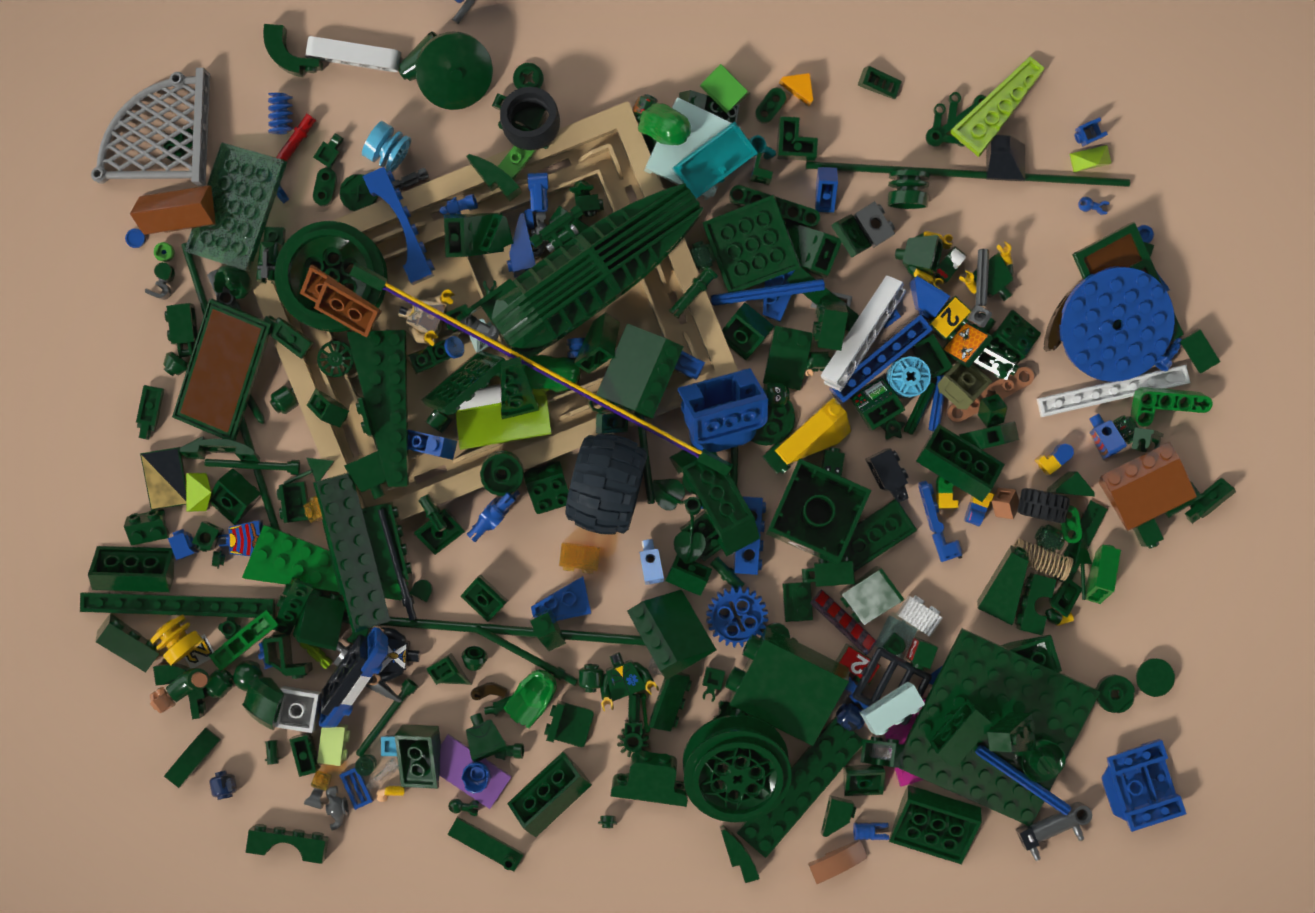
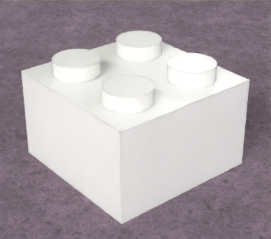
[275,686,322,733]

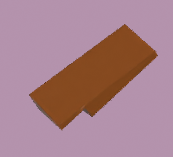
[130,185,216,235]
[300,265,382,338]

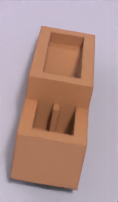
[808,840,867,884]

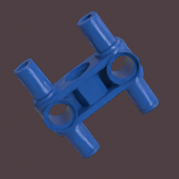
[467,490,520,542]

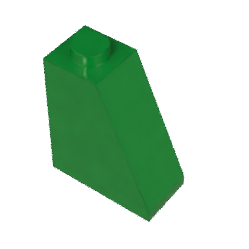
[1085,545,1121,604]

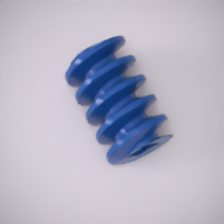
[268,93,293,135]

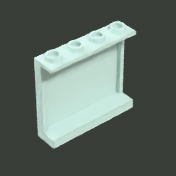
[644,97,741,200]

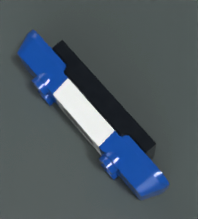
[319,627,388,728]

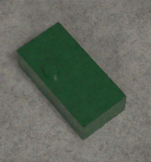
[916,424,1005,502]

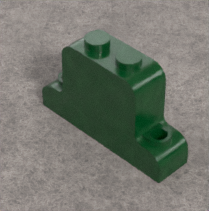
[610,751,688,807]

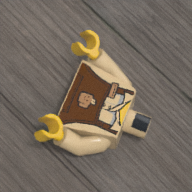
[398,289,455,346]

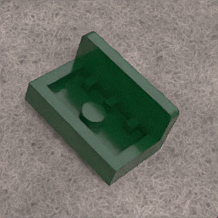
[277,481,311,523]
[124,509,170,546]

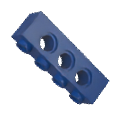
[734,496,766,575]

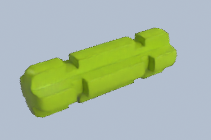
[300,643,333,669]

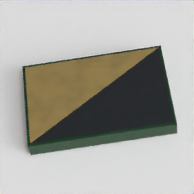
[140,447,186,510]

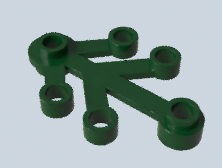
[926,92,986,147]

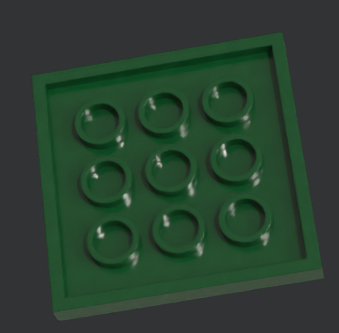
[702,195,801,293]
[421,351,506,415]

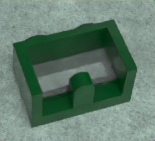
[860,737,905,769]

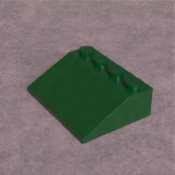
[596,323,684,419]
[627,589,717,680]
[889,785,982,865]

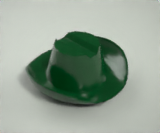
[1022,739,1066,783]

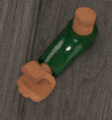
[150,668,209,713]

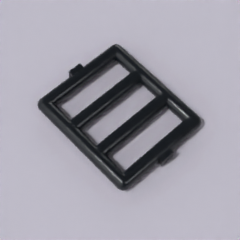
[852,647,932,725]

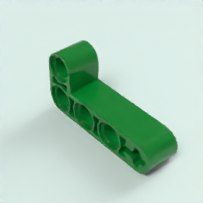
[1131,387,1213,427]

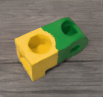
[936,476,958,508]

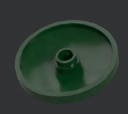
[415,31,493,110]

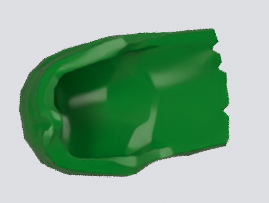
[638,103,691,145]
[523,355,581,392]
[504,669,557,729]

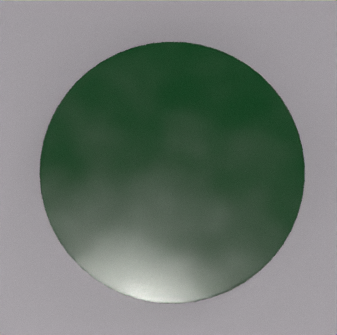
[751,388,795,446]

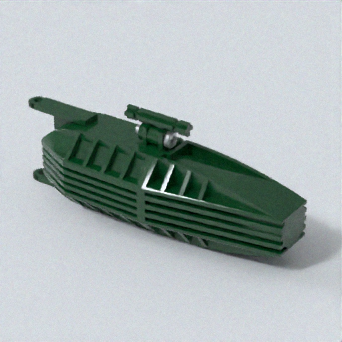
[457,183,704,379]

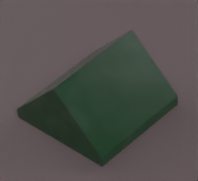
[1047,471,1095,497]
[414,508,465,555]
[460,575,509,622]
[843,765,886,796]

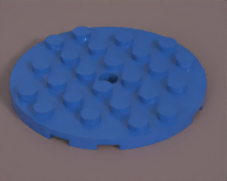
[1059,266,1175,382]

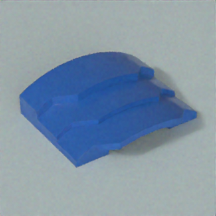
[1101,739,1187,832]

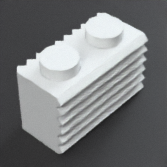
[896,595,943,637]

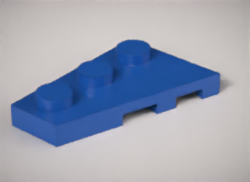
[763,270,795,322]
[531,576,591,621]

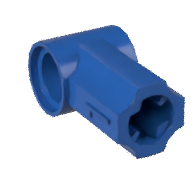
[528,173,548,212]

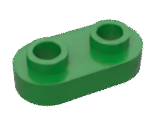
[1060,505,1082,544]

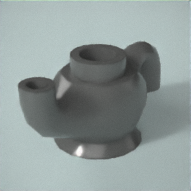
[532,211,549,257]
[326,786,349,830]

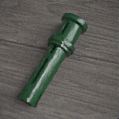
[669,265,718,318]

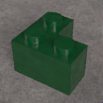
[776,116,818,161]

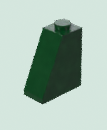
[574,312,620,373]
[530,608,566,651]

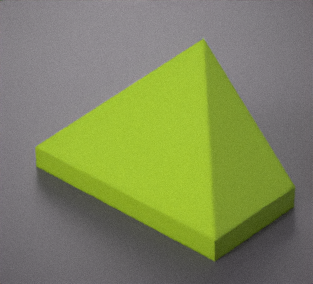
[1069,145,1112,173]
[186,473,211,512]

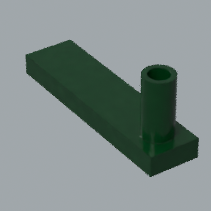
[447,816,524,872]

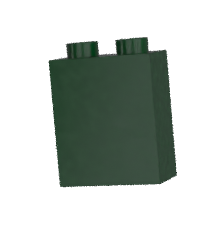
[725,627,849,746]

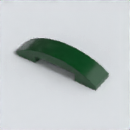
[180,439,260,462]

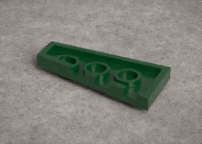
[501,357,539,420]

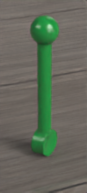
[640,693,650,733]

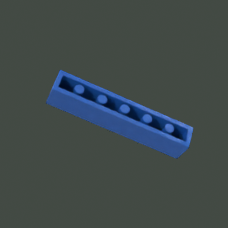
[829,315,933,403]

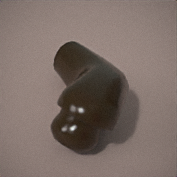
[471,682,508,700]

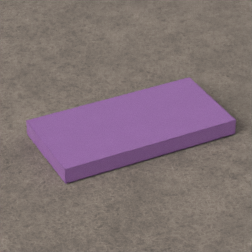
[439,734,512,809]

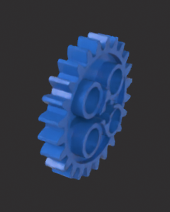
[706,585,768,648]

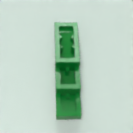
[209,610,279,671]

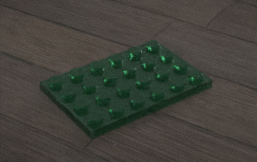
[184,142,287,272]

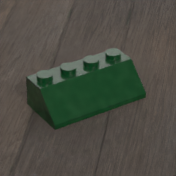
[88,546,174,592]
[507,752,592,837]

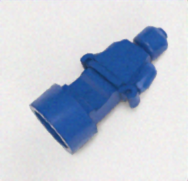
[440,194,478,215]
[1155,338,1182,371]

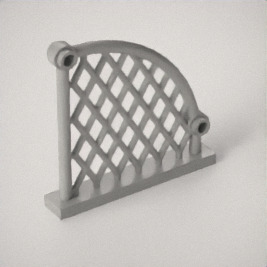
[91,68,210,186]

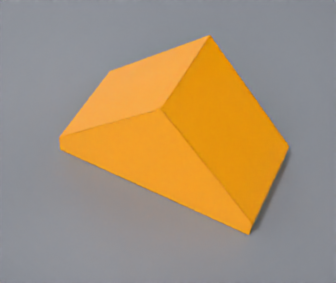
[779,73,813,107]

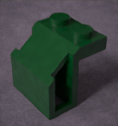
[263,634,313,679]

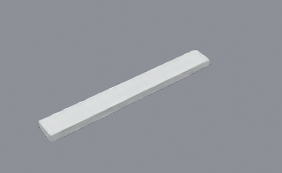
[1037,365,1190,417]

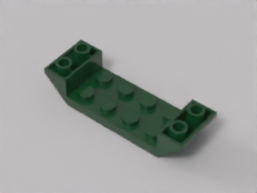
[669,445,760,556]

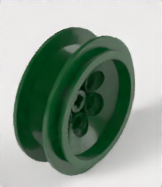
[274,221,388,332]
[682,715,792,822]

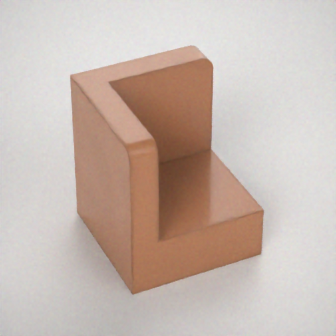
[992,487,1019,519]

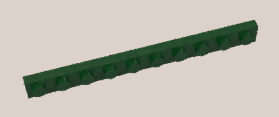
[80,592,275,618]

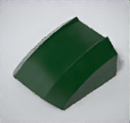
[242,677,284,730]

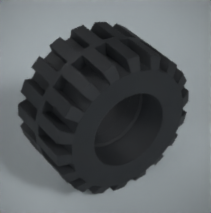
[1017,488,1070,523]

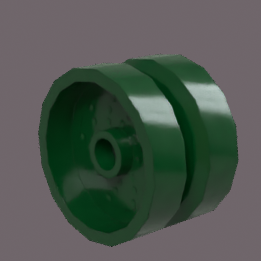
[480,450,524,496]

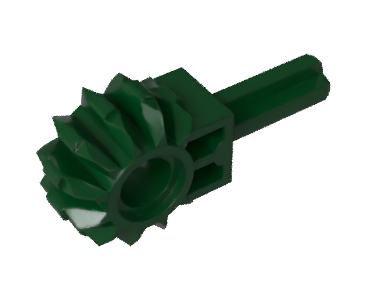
[617,693,649,757]

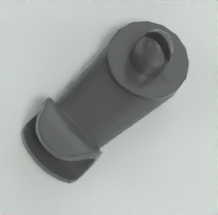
[461,315,499,341]

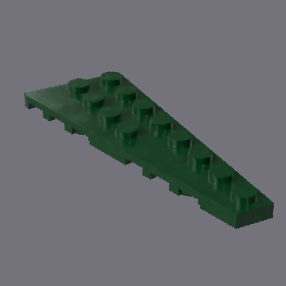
[347,330,409,487]

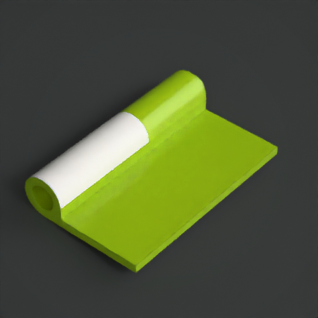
[456,384,552,450]

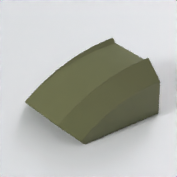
[937,362,993,410]

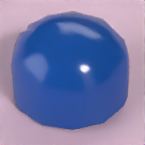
[461,761,491,794]

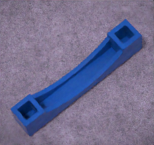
[363,167,435,285]

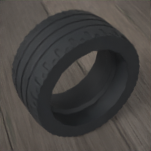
[500,87,560,150]

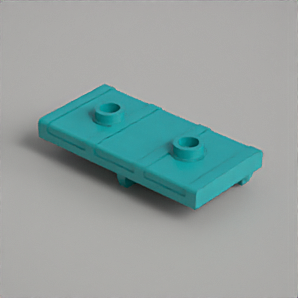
[672,121,757,199]

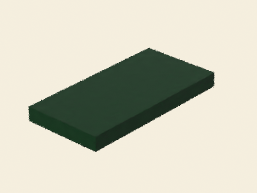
[843,499,917,572]

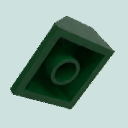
[722,302,774,360]
[209,468,261,525]

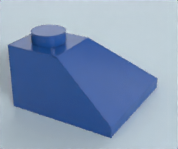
[909,276,950,320]

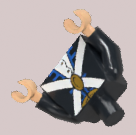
[367,626,420,685]

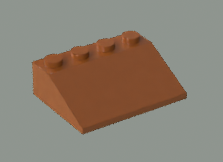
[1098,442,1197,531]

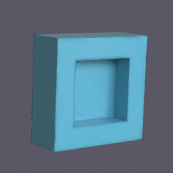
[381,736,397,756]

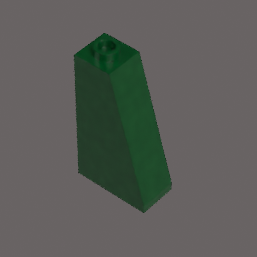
[977,545,1029,625]

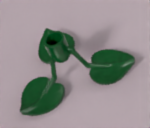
[653,479,740,564]

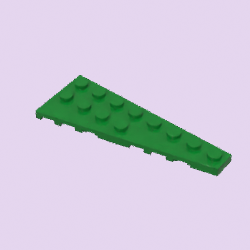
[242,524,409,601]

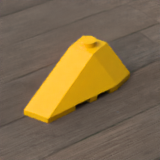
[775,397,851,465]

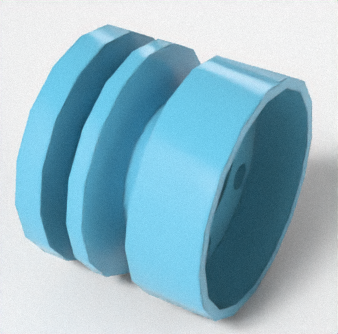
[362,121,411,172]
[886,356,931,398]

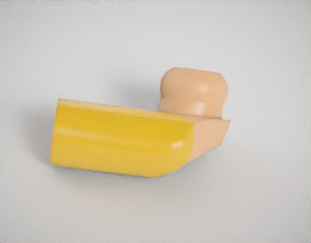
[376,786,404,802]

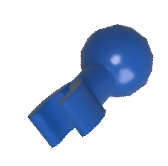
[1078,197,1109,215]

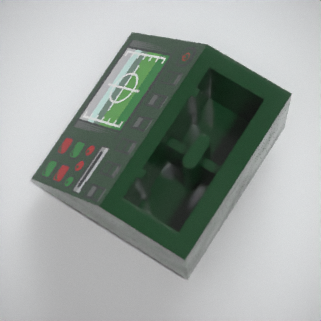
[850,378,905,430]

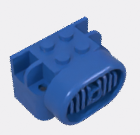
[678,368,768,452]

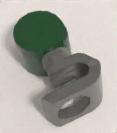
[145,262,175,300]
[966,305,996,334]

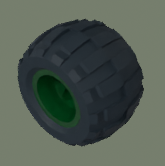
[565,434,647,535]

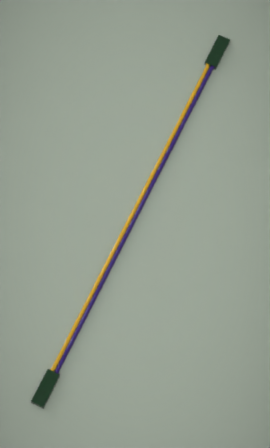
[349,262,733,476]

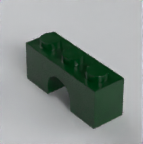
[1015,573,1056,636]

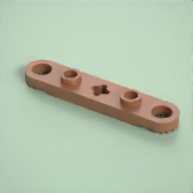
[947,367,1034,423]

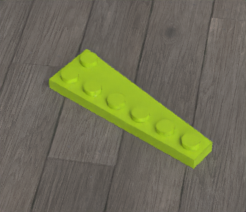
[951,56,1044,157]

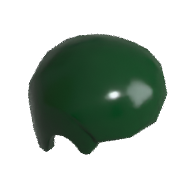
[233,660,263,692]

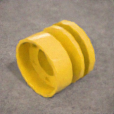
[150,615,204,666]

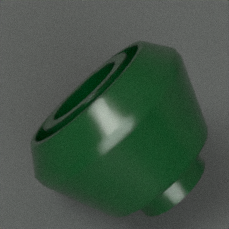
[163,352,188,376]
[461,646,488,671]

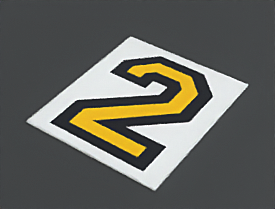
[185,634,214,668]

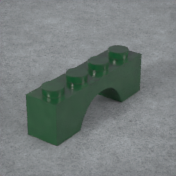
[245,824,329,864]

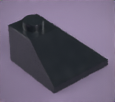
[986,135,1025,181]

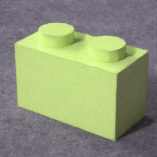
[317,724,350,766]

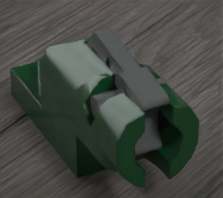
[256,227,286,284]

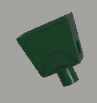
[466,713,509,762]

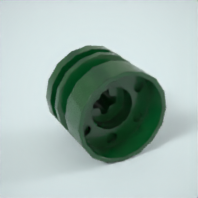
[888,169,930,209]

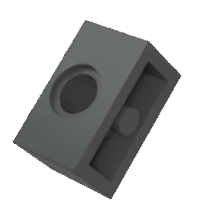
[853,201,895,248]

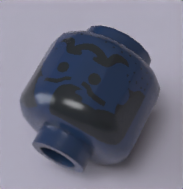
[836,703,865,731]
[209,770,237,800]

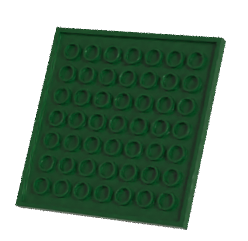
[899,628,1100,826]

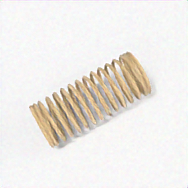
[1014,538,1073,581]

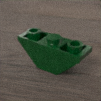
[959,421,1019,449]

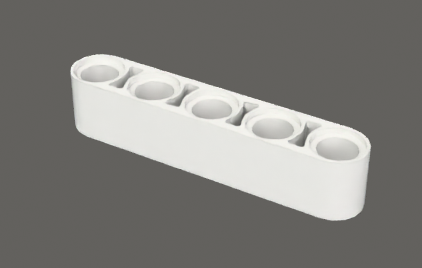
[305,36,401,72]

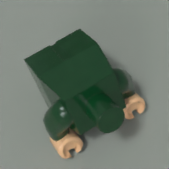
[805,352,832,376]

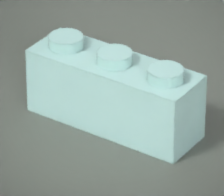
[860,682,925,736]

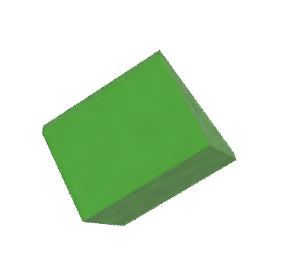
[700,64,750,113]

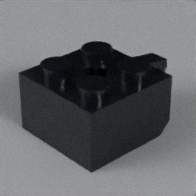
[865,448,909,503]

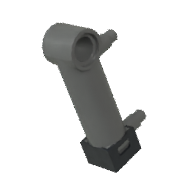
[1015,802,1092,861]

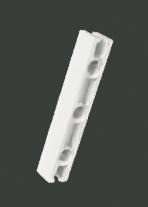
[820,275,906,392]

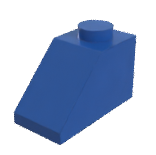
[815,167,838,213]

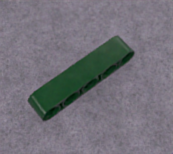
[729,185,820,228]

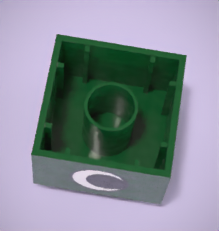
[766,458,872,565]

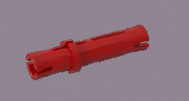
[274,113,317,167]

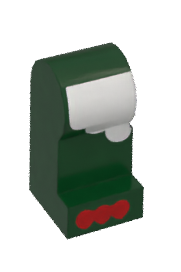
[936,246,967,284]

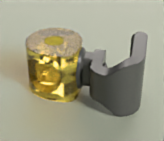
[304,770,332,809]

